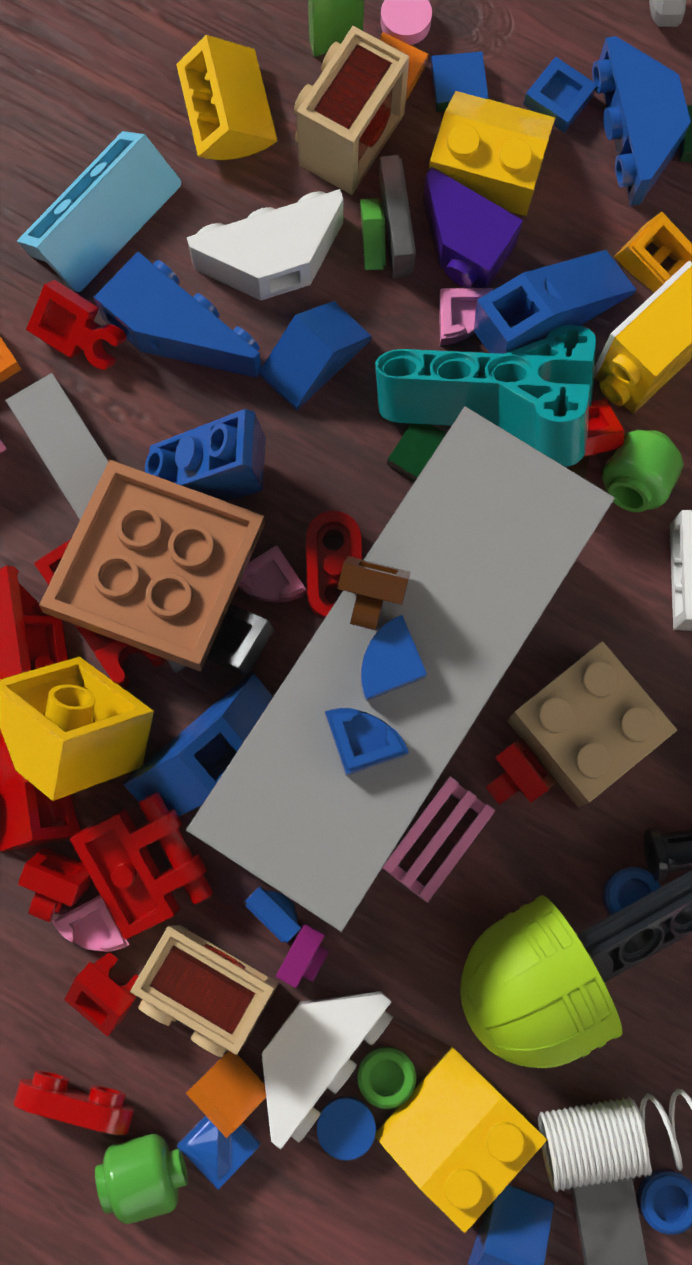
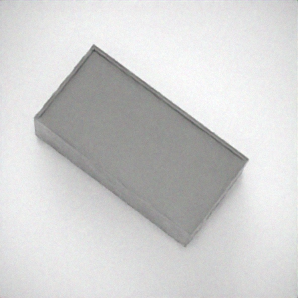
[186,407,615,932]

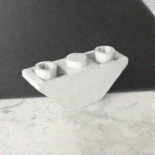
[187,189,343,301]
[262,991,393,1149]

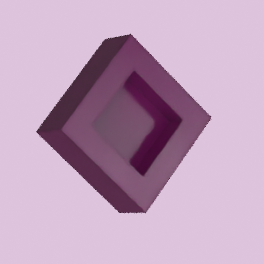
[275,923,329,988]

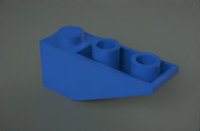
[474,250,637,354]
[94,252,261,378]

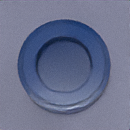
[602,867,661,916]
[317,1096,376,1160]
[637,1169,692,1235]

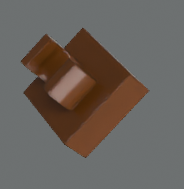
[337,556,411,630]

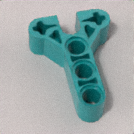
[375,325,596,467]

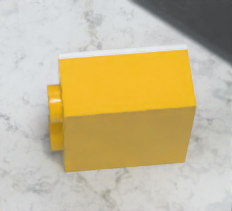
[594,261,692,414]

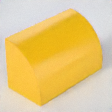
[176,35,278,160]

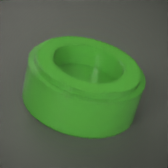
[357,1046,416,1109]

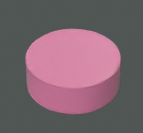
[380,0,432,45]

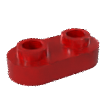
[306,511,362,620]
[13,1070,134,1135]

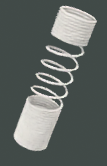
[538,1088,692,1192]

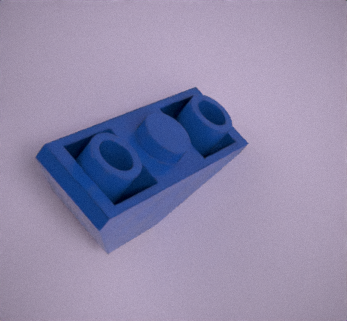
[592,36,691,206]
[145,409,266,501]
[123,672,273,816]

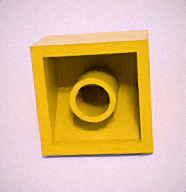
[429,91,555,216]
[0,657,154,801]
[375,1047,547,1233]

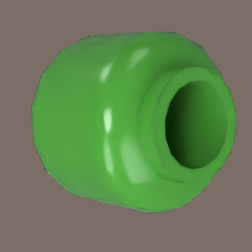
[602,430,684,512]
[95,1134,188,1224]

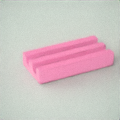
[382,776,496,903]

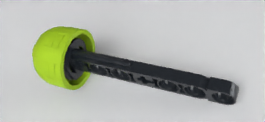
[460,870,692,1068]

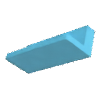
[17,131,181,292]

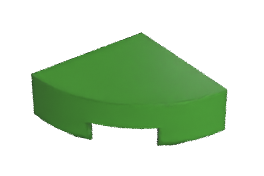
[360,198,386,270]

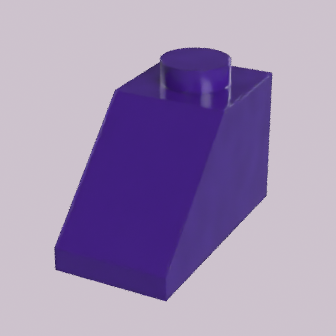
[423,167,523,288]

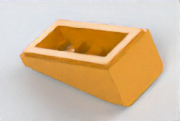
[614,211,692,293]

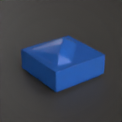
[245,886,302,943]
[177,1115,261,1189]

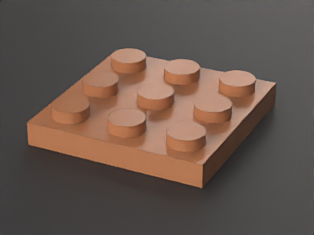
[39,459,265,672]

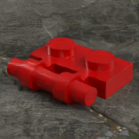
[70,791,213,940]

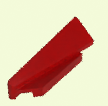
[0,565,80,851]

